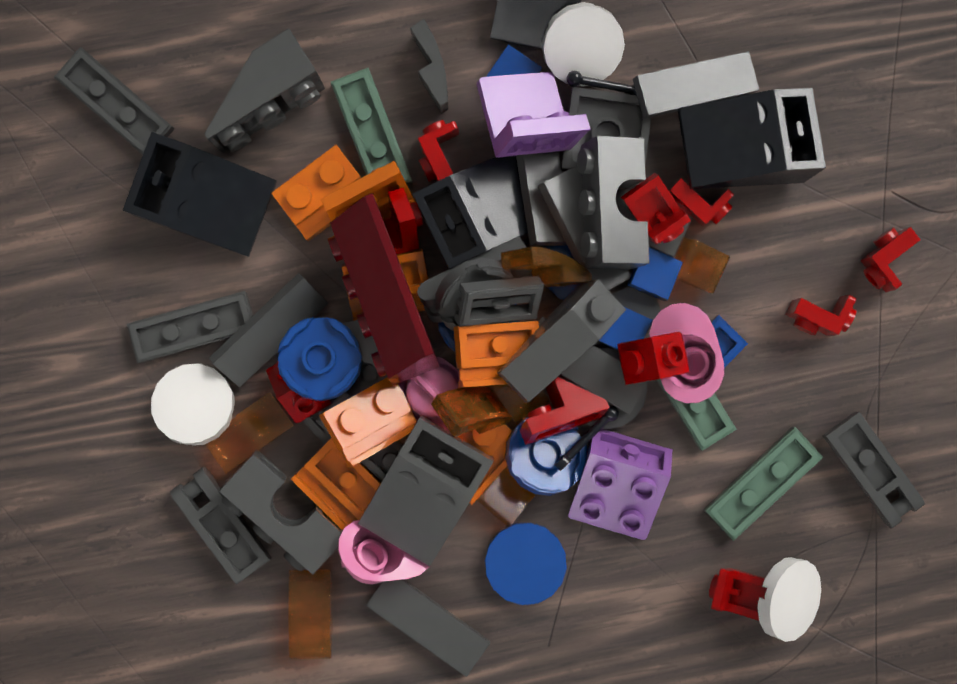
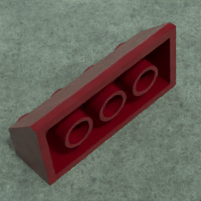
[327,193,440,385]

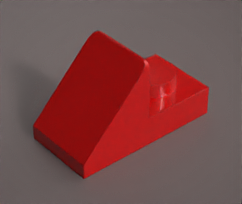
[520,377,610,445]

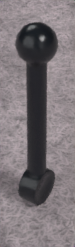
[566,70,637,96]
[554,405,619,471]

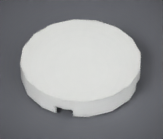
[541,2,625,87]
[151,363,235,446]
[758,557,821,642]

